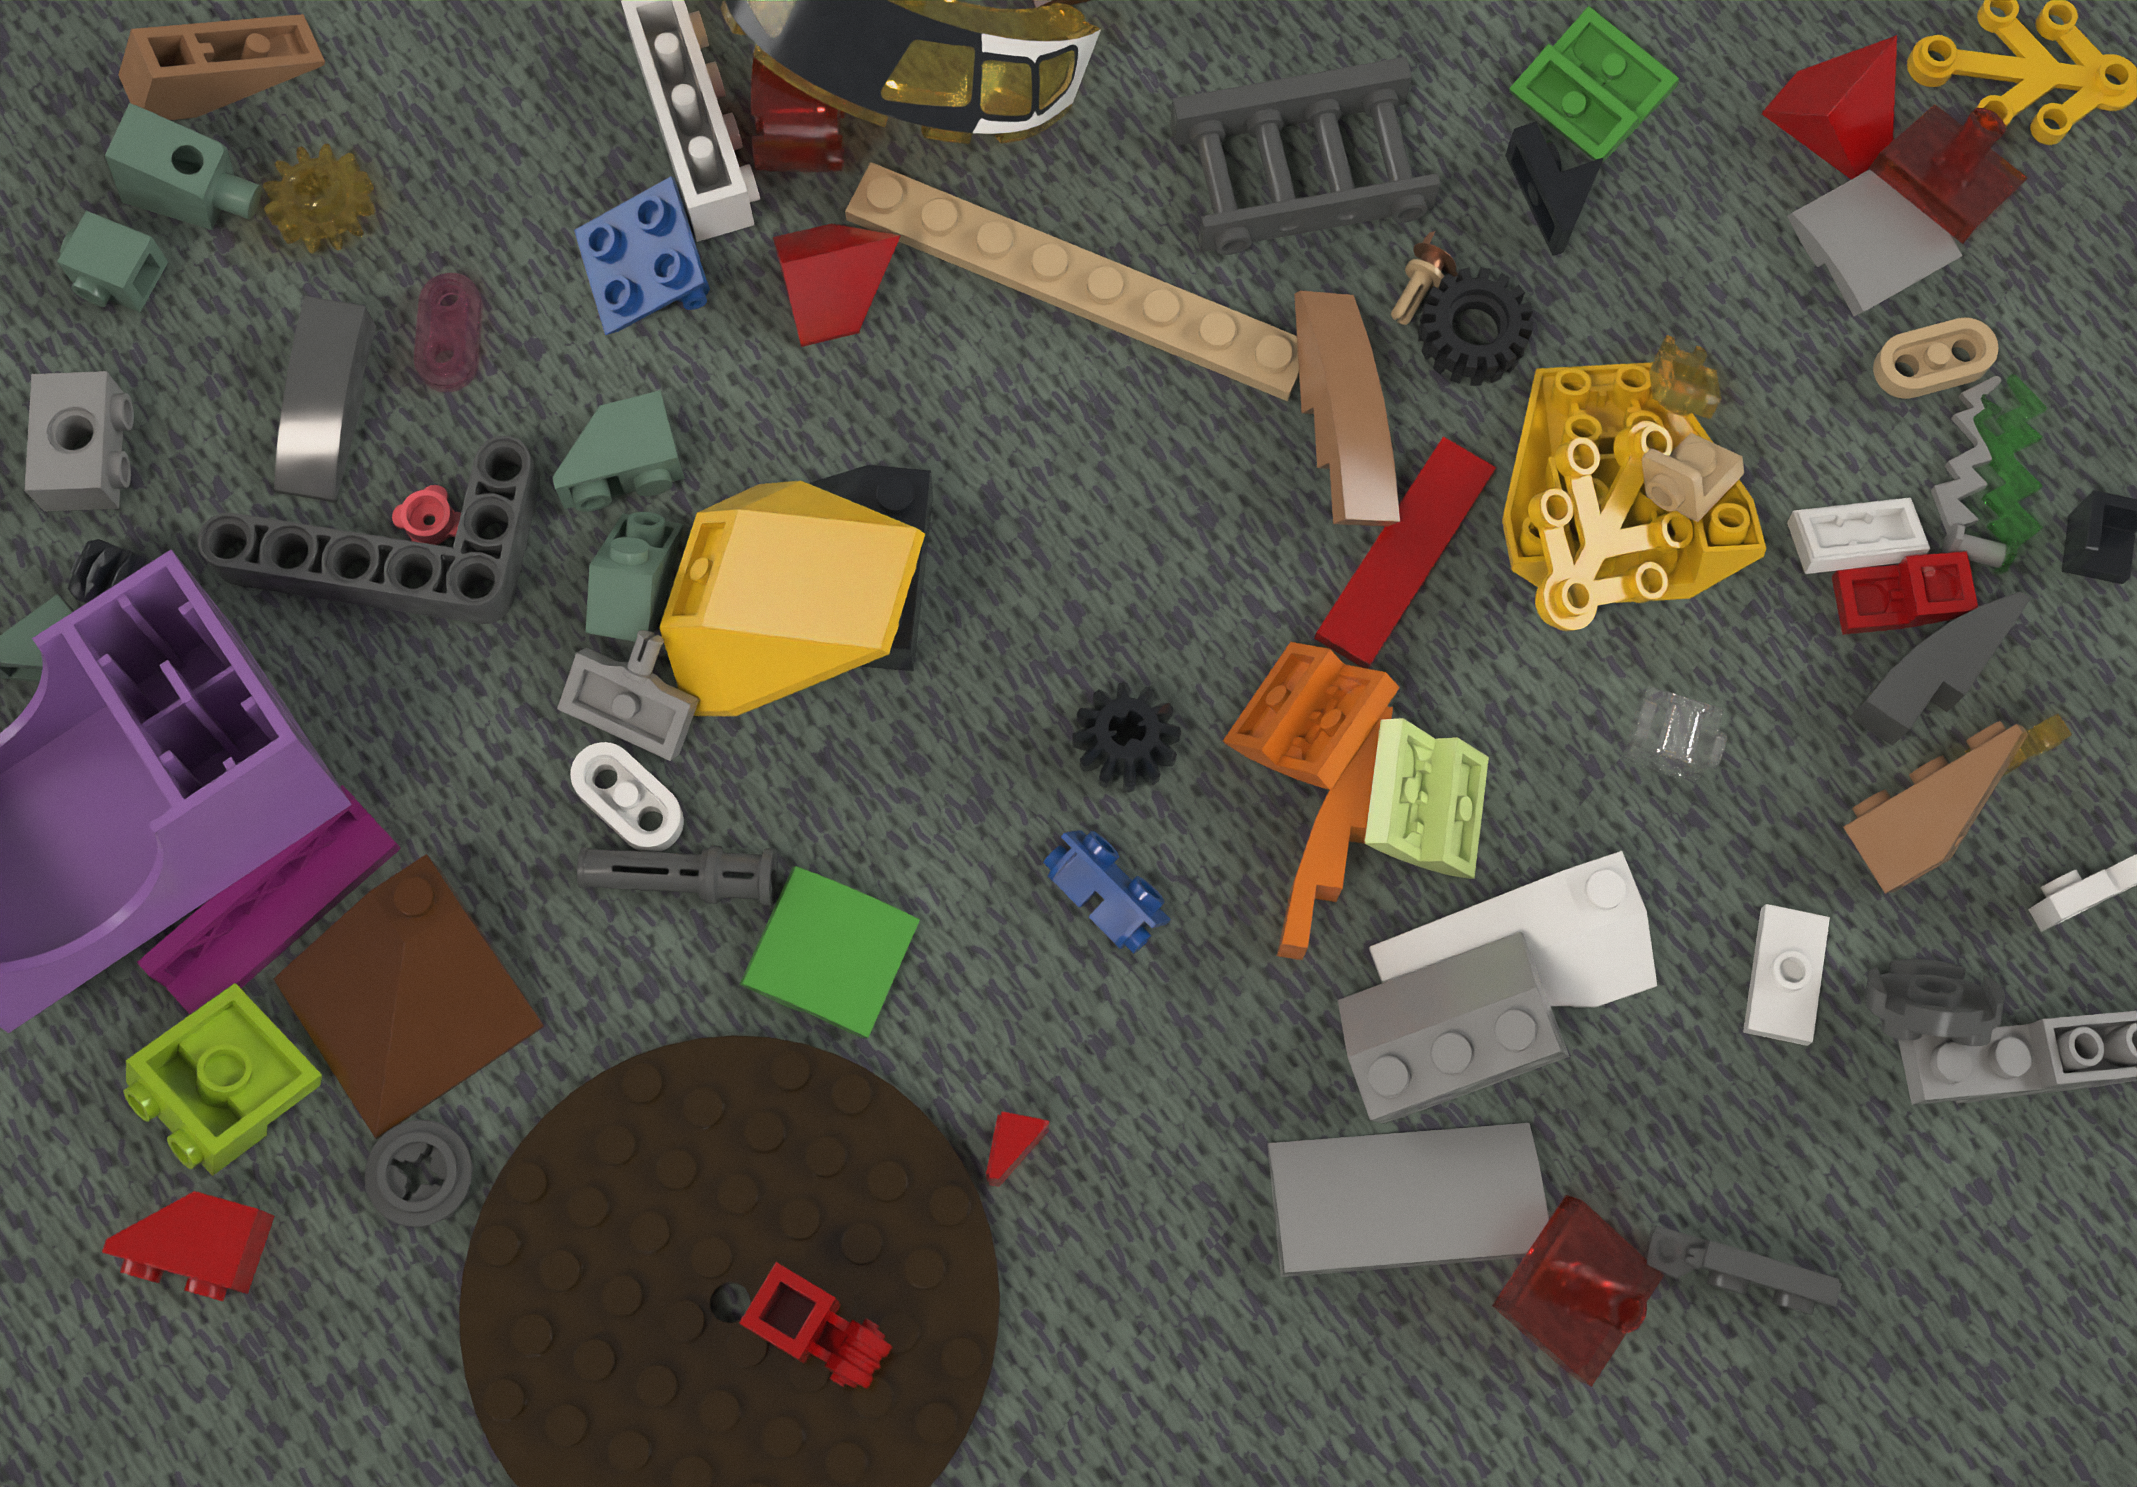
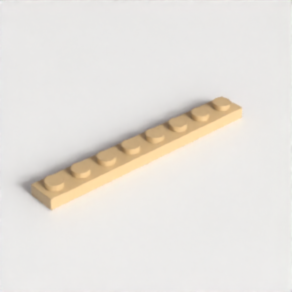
[845,162,1299,401]

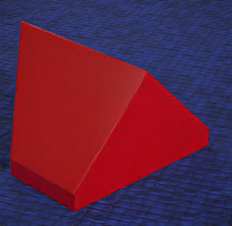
[1762,35,1897,180]
[773,223,901,347]

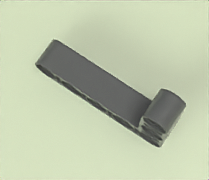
[197,436,540,624]

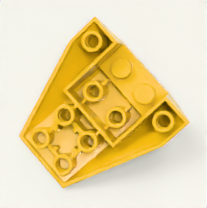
[1502,362,1766,605]
[659,481,925,716]

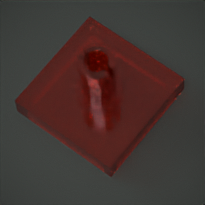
[1869,104,2028,244]
[1492,1195,1664,1387]

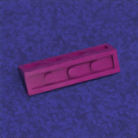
[137,785,401,1014]

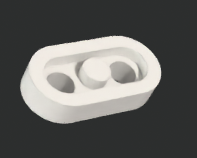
[571,742,684,852]

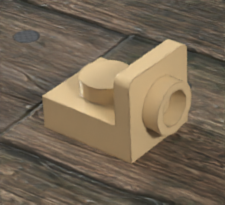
[1641,433,1744,522]

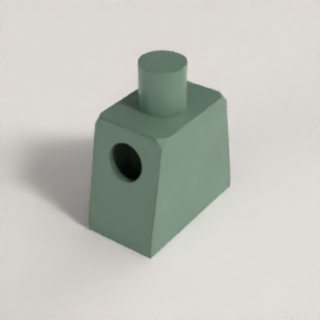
[105,103,262,230]

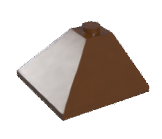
[273,854,545,1139]

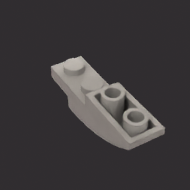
[1898,1011,2137,1105]

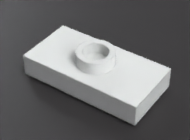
[1787,498,1930,574]
[1743,904,1830,1046]

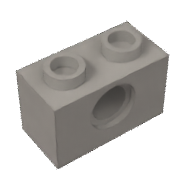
[24,371,134,511]

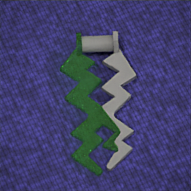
[1931,374,2047,575]

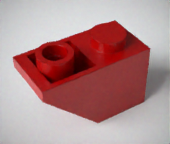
[102,1191,275,1302]

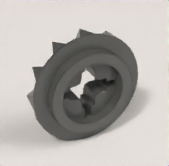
[365,1120,475,1228]

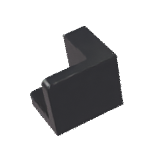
[2062,490,2137,584]

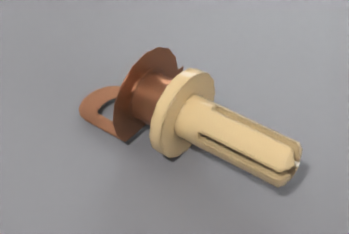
[1391,231,1458,325]

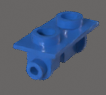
[1043,830,1171,954]

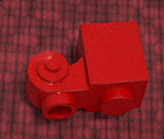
[739,1262,893,1389]

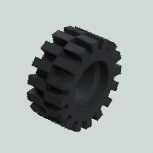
[1418,267,1534,386]

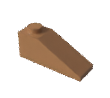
[118,14,325,120]

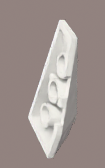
[1369,851,1657,1008]

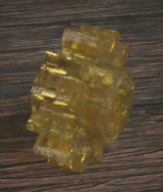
[263,144,376,253]

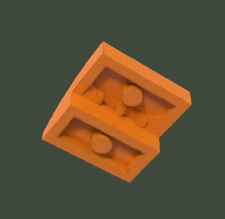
[1223,642,1400,790]

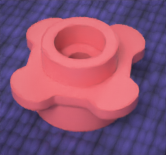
[392,485,461,545]

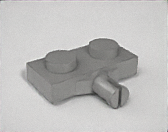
[557,630,699,761]

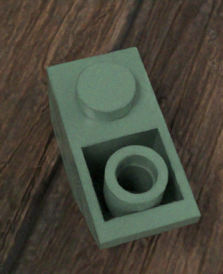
[552,390,685,512]
[585,512,684,642]

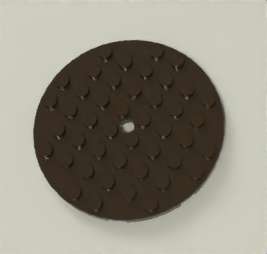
[459,1035,1000,1487]

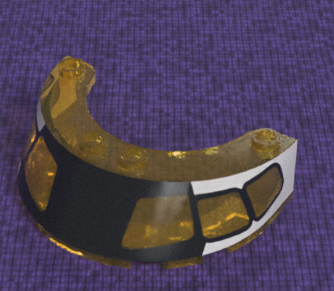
[721,0,1101,144]

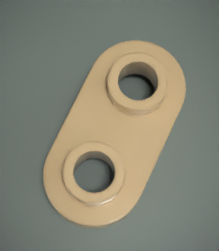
[1873,317,1998,399]

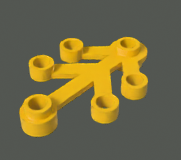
[1907,0,2137,145]
[1528,421,1693,631]

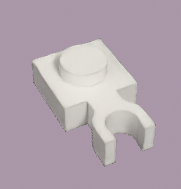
[2028,854,2137,932]

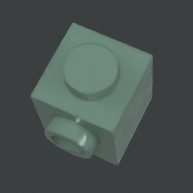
[57,211,169,312]

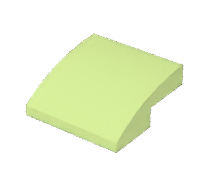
[1365,718,1489,879]

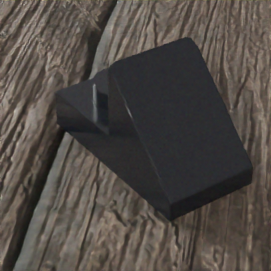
[1505,121,1603,256]

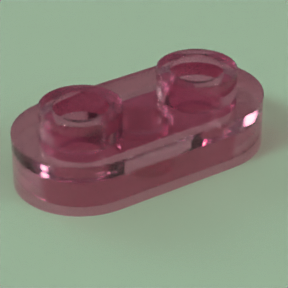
[414,273,483,393]

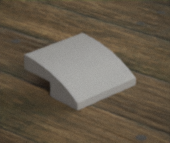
[1787,159,1962,316]

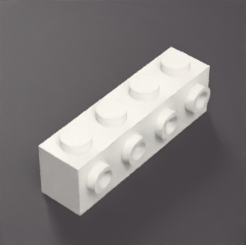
[621,0,760,242]

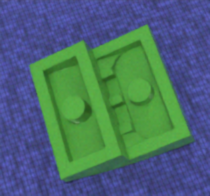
[1509,6,1679,163]
[739,866,920,1038]

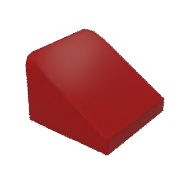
[986,1111,1050,1187]

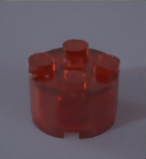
[751,48,846,173]

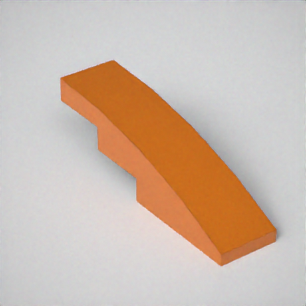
[1277,706,1393,960]

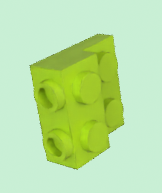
[123,983,322,1176]

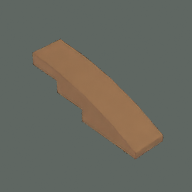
[1294,291,1400,526]

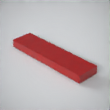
[1314,436,1496,669]

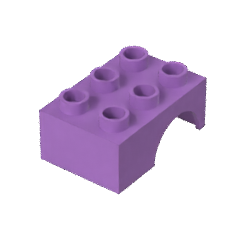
[0,550,352,1033]

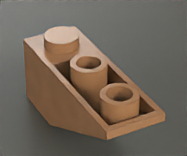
[1843,721,2028,894]

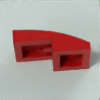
[1831,551,1978,635]

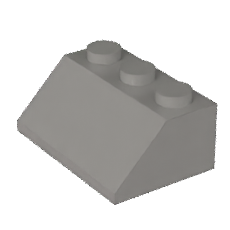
[1338,932,1570,1124]

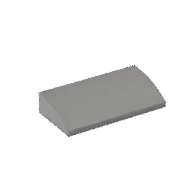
[1267,1123,1553,1277]

